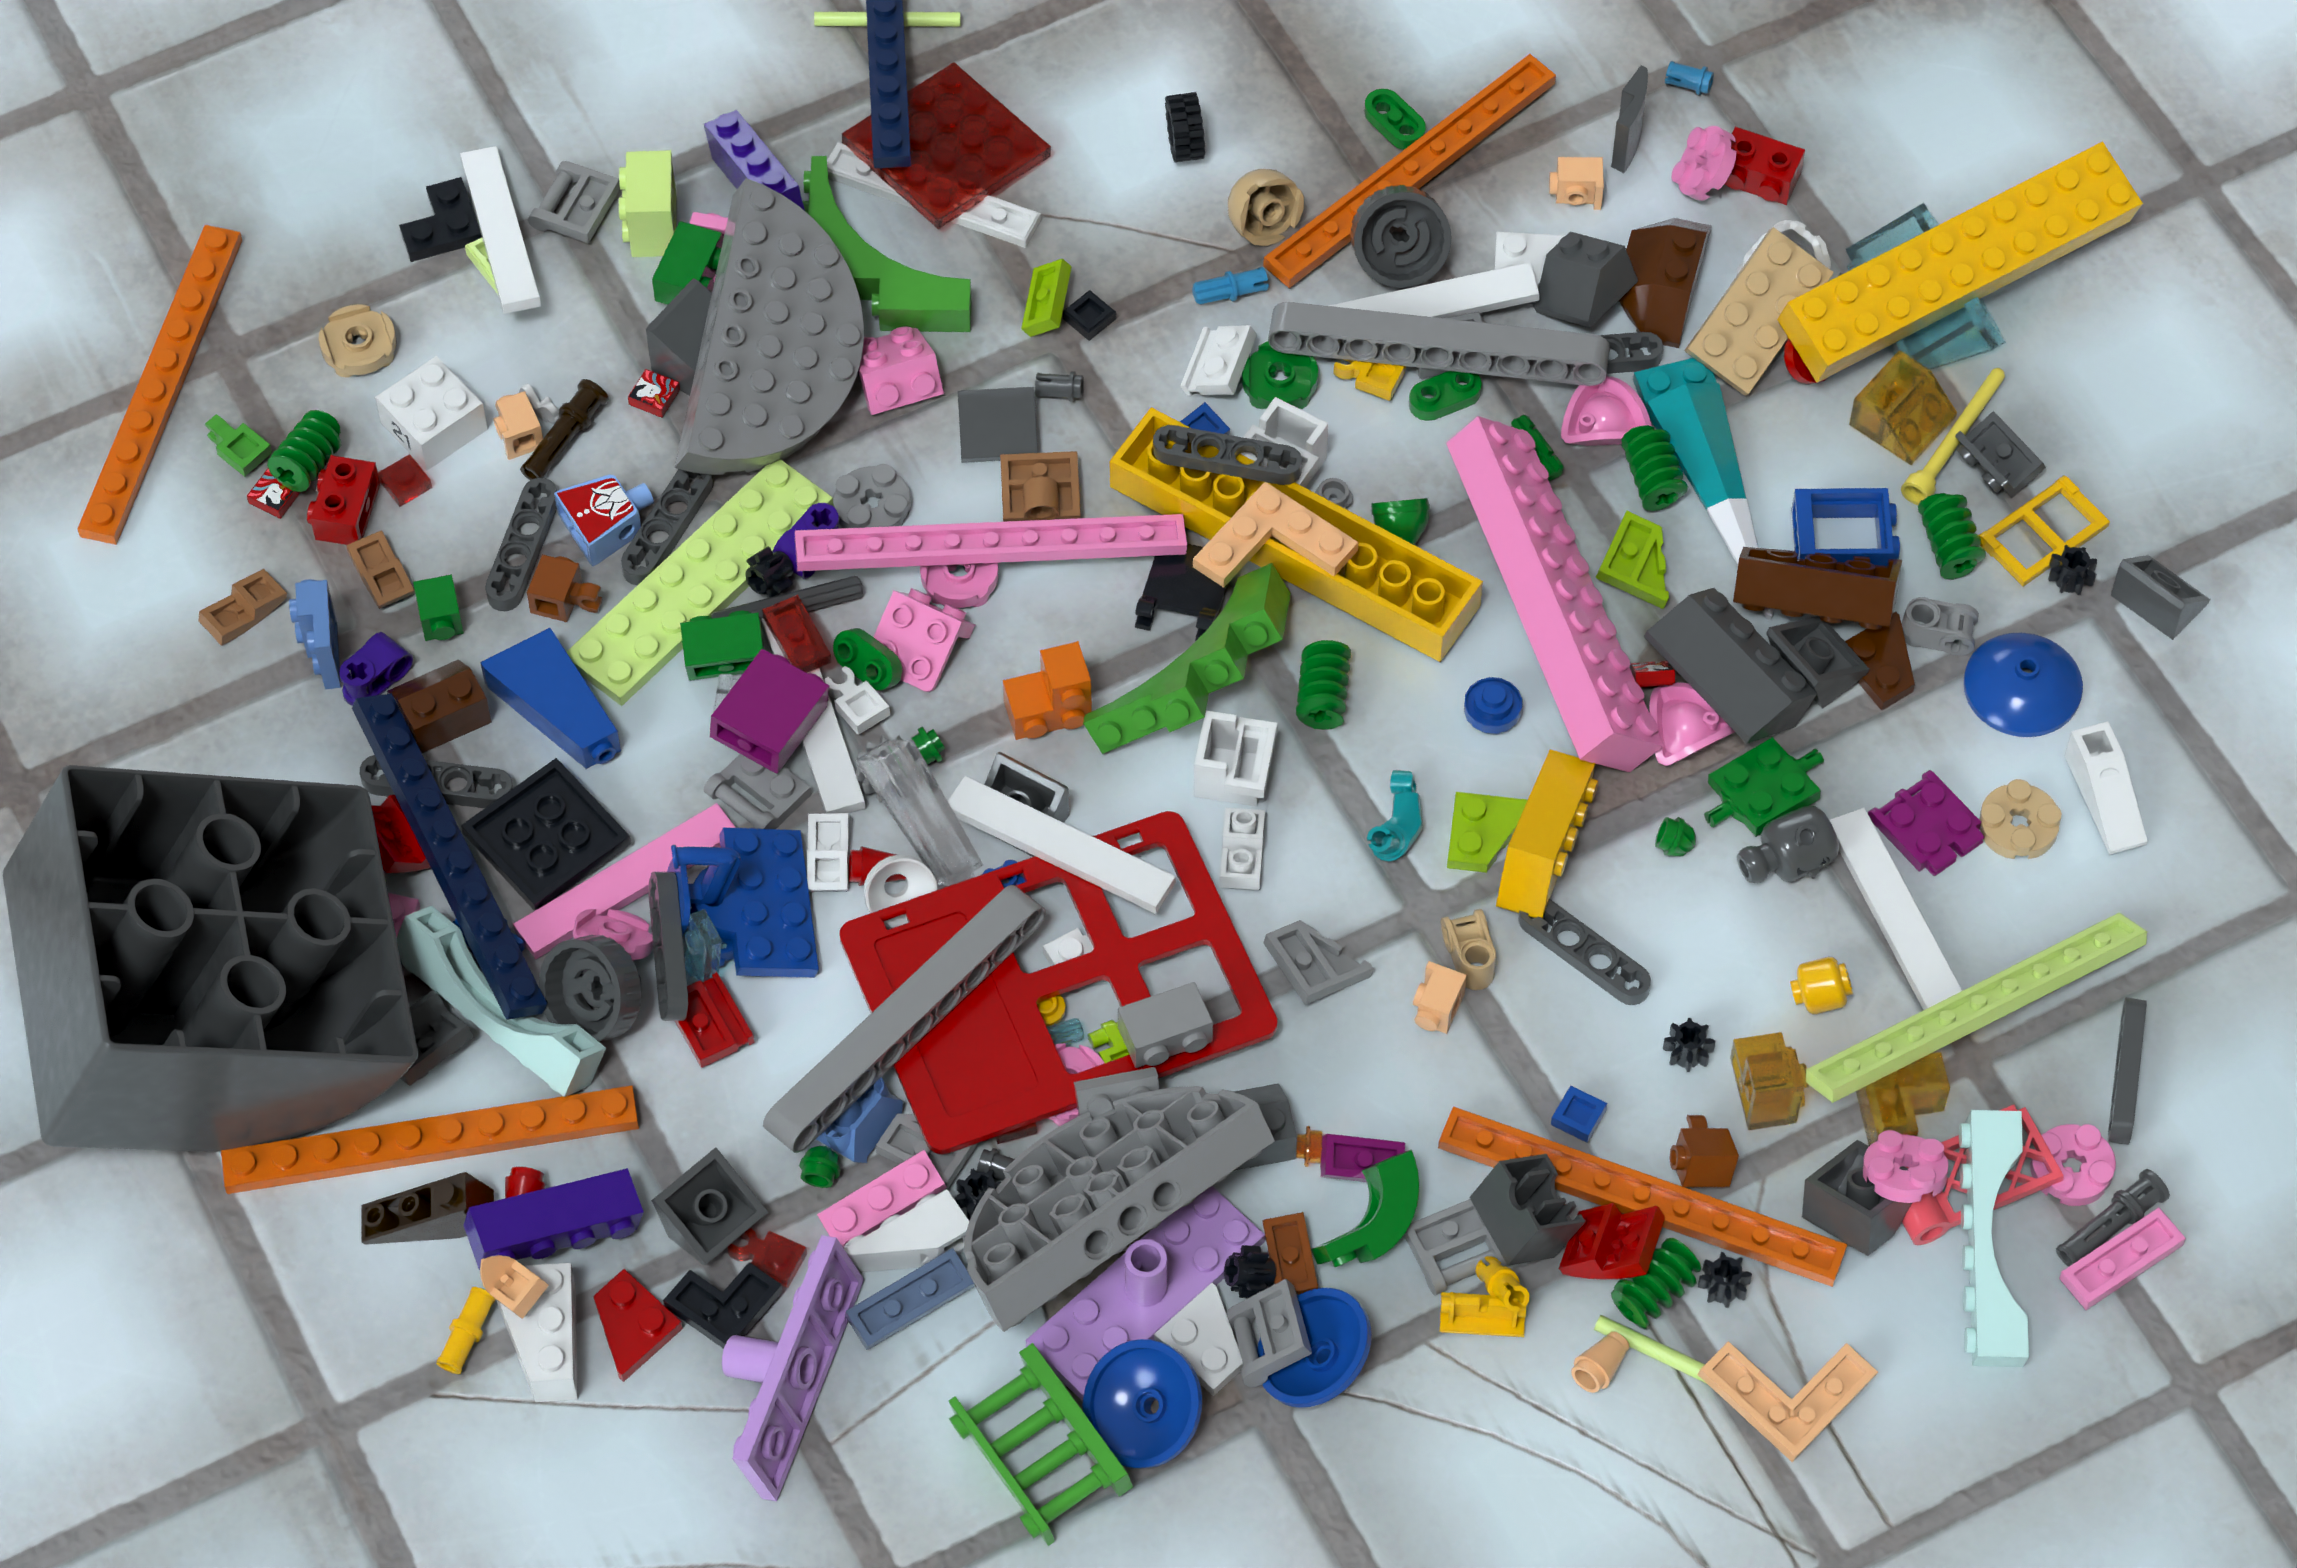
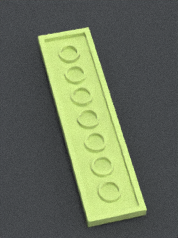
[567,459,834,706]

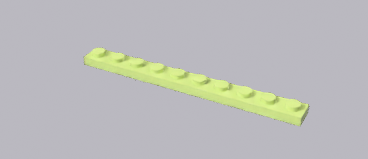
[1806,913,2147,1103]

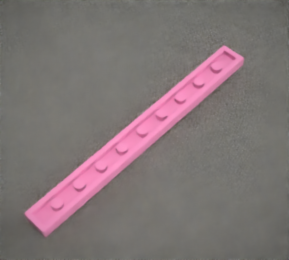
[795,514,1187,571]

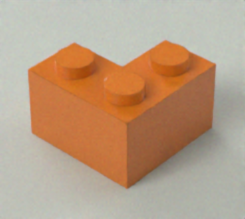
[1003,641,1092,740]

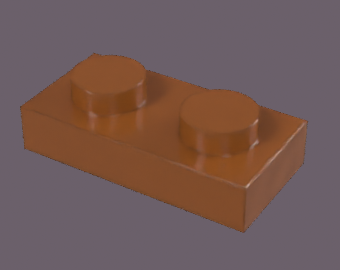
[1262,1212,1318,1295]

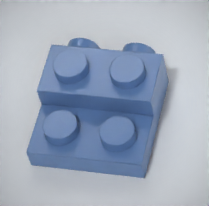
[289,579,341,689]

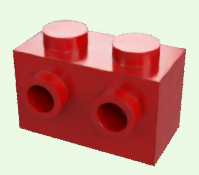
[1724,127,1805,205]
[307,455,380,545]

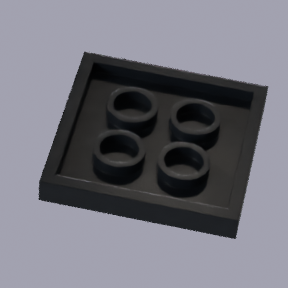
[461,758,631,911]

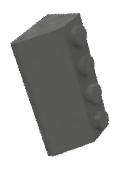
[1644,587,1817,744]

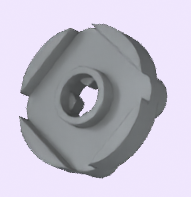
[833,464,911,528]

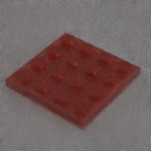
[842,62,1051,229]

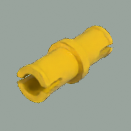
[1475,1256,1530,1311]
[436,1287,496,1374]

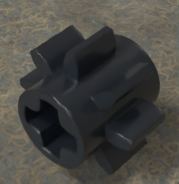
[2048,545,2097,595]
[745,546,794,598]
[1663,1018,1715,1072]
[955,1168,1001,1221]
[1224,1245,1276,1298]
[1698,1252,1752,1308]

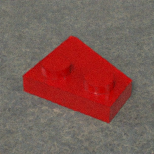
[593,1269,683,1382]

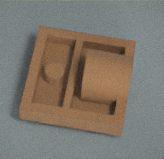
[1000,451,1081,522]

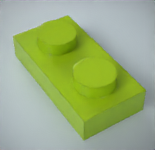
[1021,258,1072,337]

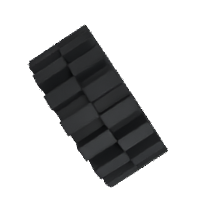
[1165,92,1205,162]

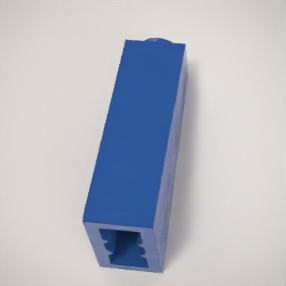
[480,628,621,769]

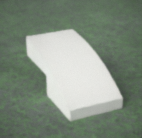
[807,813,849,891]

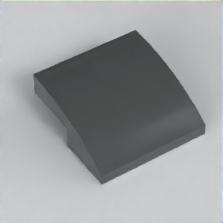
[1611,65,1648,173]
[958,387,1038,463]

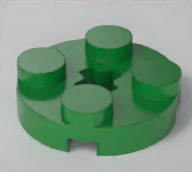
[1242,341,1318,409]

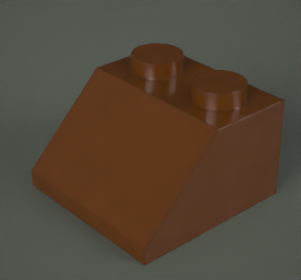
[387,659,492,753]

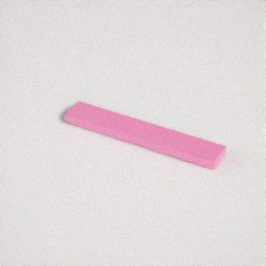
[513,803,736,960]

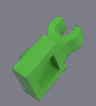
[205,414,272,477]

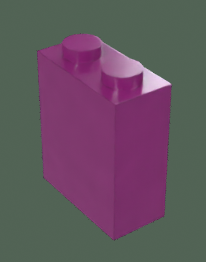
[710,649,829,774]

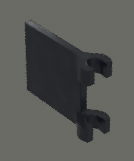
[1135,544,1228,641]

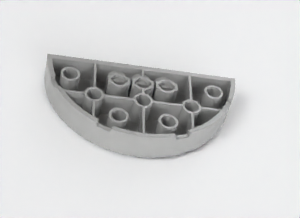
[675,178,864,475]
[964,1086,1275,1332]

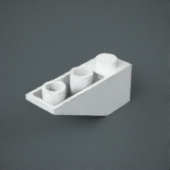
[2064,721,2148,855]
[844,1189,969,1272]

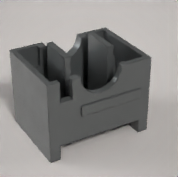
[1469,1154,1585,1266]

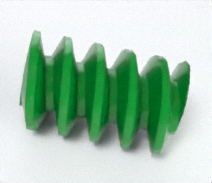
[267,410,341,492]
[1621,425,1688,511]
[1918,493,1986,580]
[1296,640,1351,730]
[1611,1238,1701,1330]

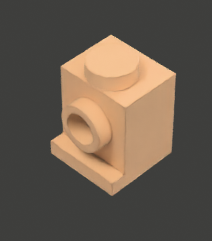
[1549,157,1604,210]
[493,391,543,460]
[1413,961,1467,1034]

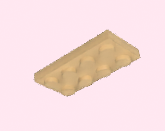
[1684,227,1834,396]

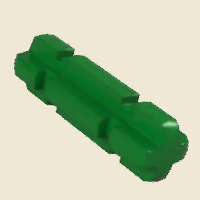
[1511,415,1564,481]

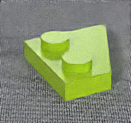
[1595,510,1669,609]
[1447,792,1528,873]

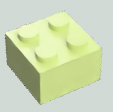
[619,150,677,257]

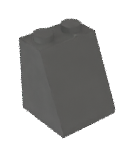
[646,278,712,396]

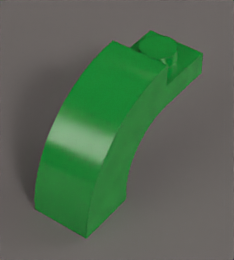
[1311,1150,1419,1267]

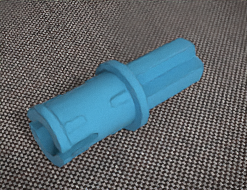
[1192,267,1269,304]

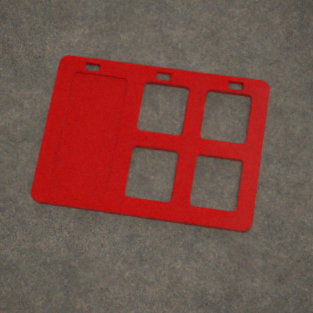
[839,811,1278,1154]

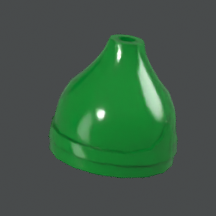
[1371,498,1430,545]

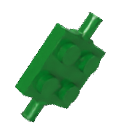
[1704,737,1824,837]

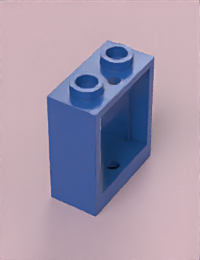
[1791,488,1900,566]

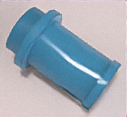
[1665,61,1714,96]

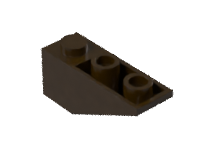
[361,1172,494,1245]

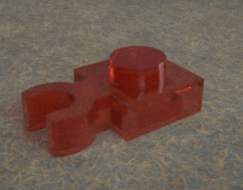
[727,1228,807,1288]

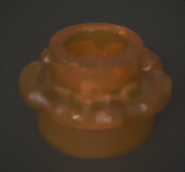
[1296,1126,1323,1167]

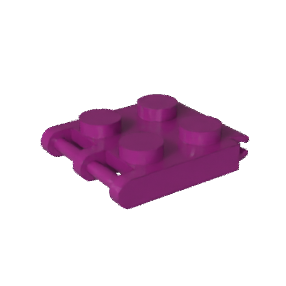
[1867,770,1985,876]

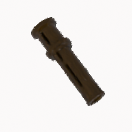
[520,379,609,480]

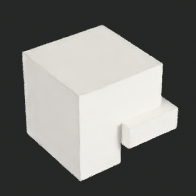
[1240,397,1328,488]
[1194,710,1277,807]

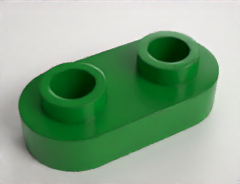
[1364,89,1426,150]
[1409,371,1482,421]
[833,628,902,690]

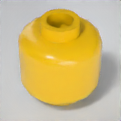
[1790,956,1853,1014]

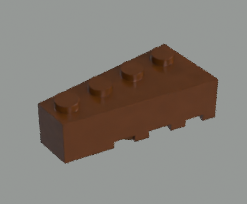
[1733,547,1902,629]

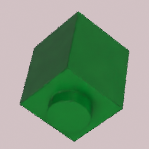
[413,574,464,641]

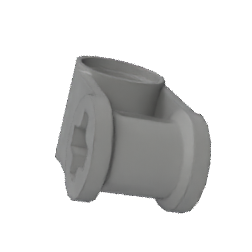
[1901,597,1979,656]

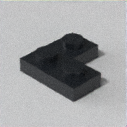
[399,177,482,262]
[663,1262,783,1349]

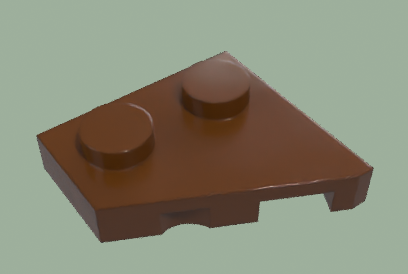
[1845,612,1915,710]

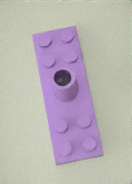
[1026,1186,1265,1401]
[722,1235,864,1501]

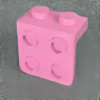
[858,326,944,415]
[873,588,975,692]

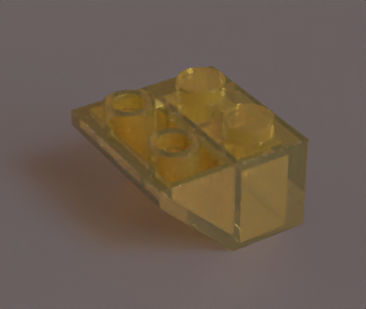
[1849,350,1957,465]

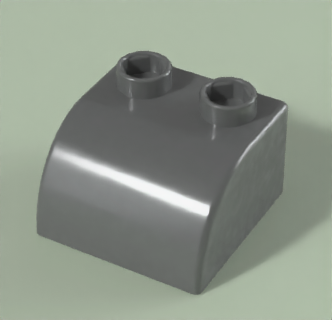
[3,765,418,1152]

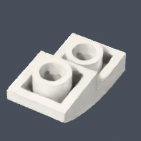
[1219,808,1265,890]

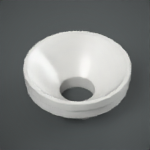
[863,855,937,928]

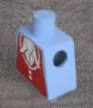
[554,474,654,567]

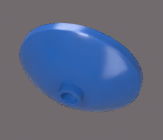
[1963,633,2083,737]
[1257,1288,1372,1408]
[1083,1339,1202,1469]

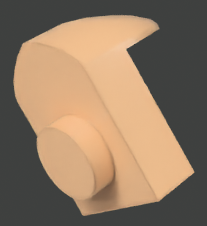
[480,1255,549,1319]

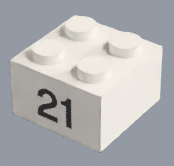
[375,356,488,471]

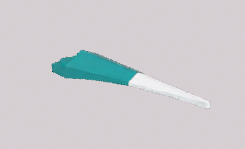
[1633,358,1773,621]

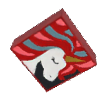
[628,369,680,418]
[247,468,301,519]
[1630,661,1675,687]

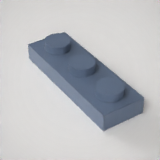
[845,1248,974,1350]

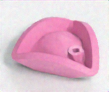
[1561,376,1652,446]
[1649,682,1735,766]

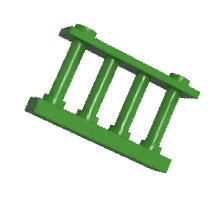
[949,1343,1133,1546]

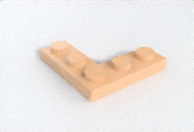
[1193,482,1358,588]
[1697,1341,1878,1462]

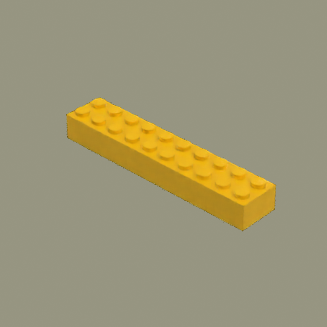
[1777,141,2143,383]
[1109,407,1483,662]

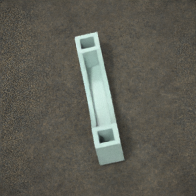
[396,906,606,1097]
[1959,1110,2029,1367]

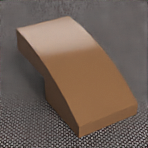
[346,530,415,609]
[198,569,287,646]

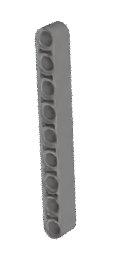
[1268,302,1610,386]
[763,885,1046,1153]

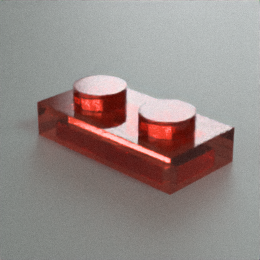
[762,595,832,673]

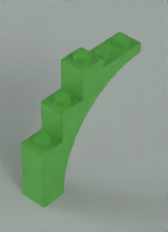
[803,156,972,332]
[1083,563,1291,754]

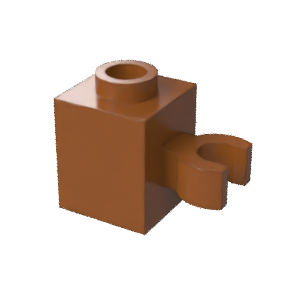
[526,554,603,622]
[1669,1115,1739,1187]

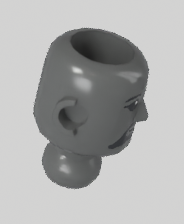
[1737,806,1839,883]

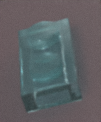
[684,909,722,982]

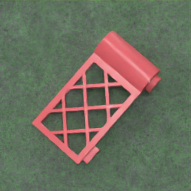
[1902,1104,2064,1245]

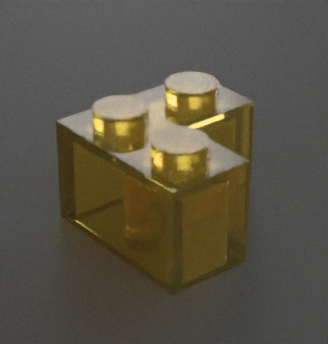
[1730,1032,1809,1130]
[1856,1052,1950,1146]

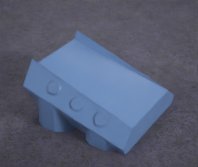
[816,1078,903,1163]

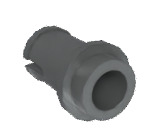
[1035,371,1084,402]
[976,1148,1015,1181]

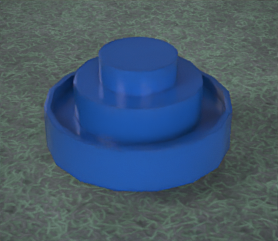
[1464,677,1522,734]

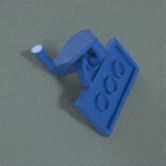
[667,827,819,978]

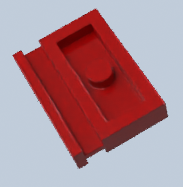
[675,972,755,1068]

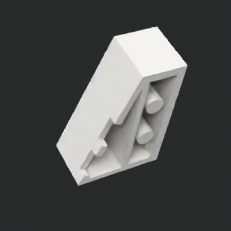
[496,1263,578,1402]

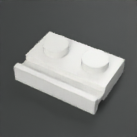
[1180,325,1257,396]

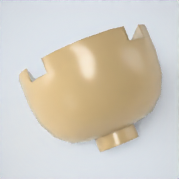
[1228,169,1304,246]

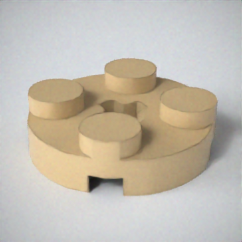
[319,304,397,378]
[1979,779,2062,859]

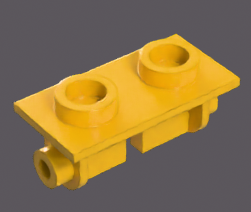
[1440,1292,1526,1337]

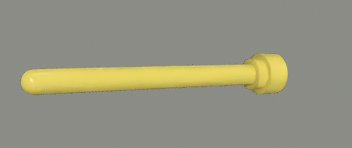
[1901,368,2005,505]

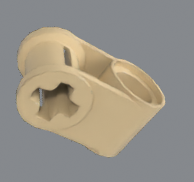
[1440,909,1496,990]

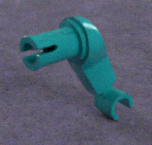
[1367,770,1422,861]

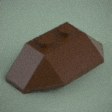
[1619,218,1712,348]

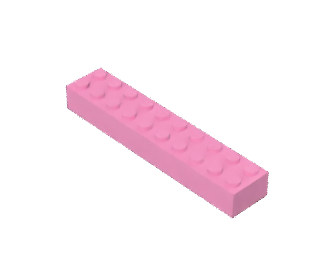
[1446,416,1663,772]

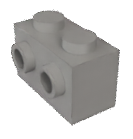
[1118,982,1213,1068]

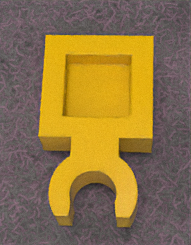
[1334,359,1406,401]

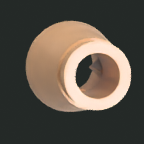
[1571,1332,1629,1393]

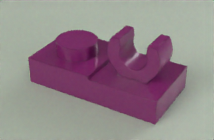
[1320,1134,1405,1183]

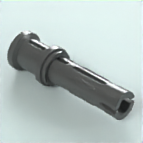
[2056,1169,2170,1267]

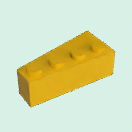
[1496,749,1599,918]

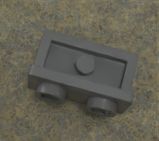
[1955,411,2046,498]
[400,991,474,1086]

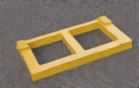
[1979,475,2110,587]

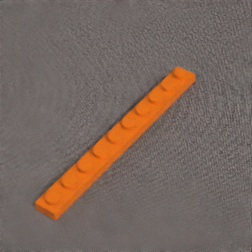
[1263,54,1556,288]
[77,225,242,545]
[221,1085,639,1194]
[1438,1107,1847,1287]

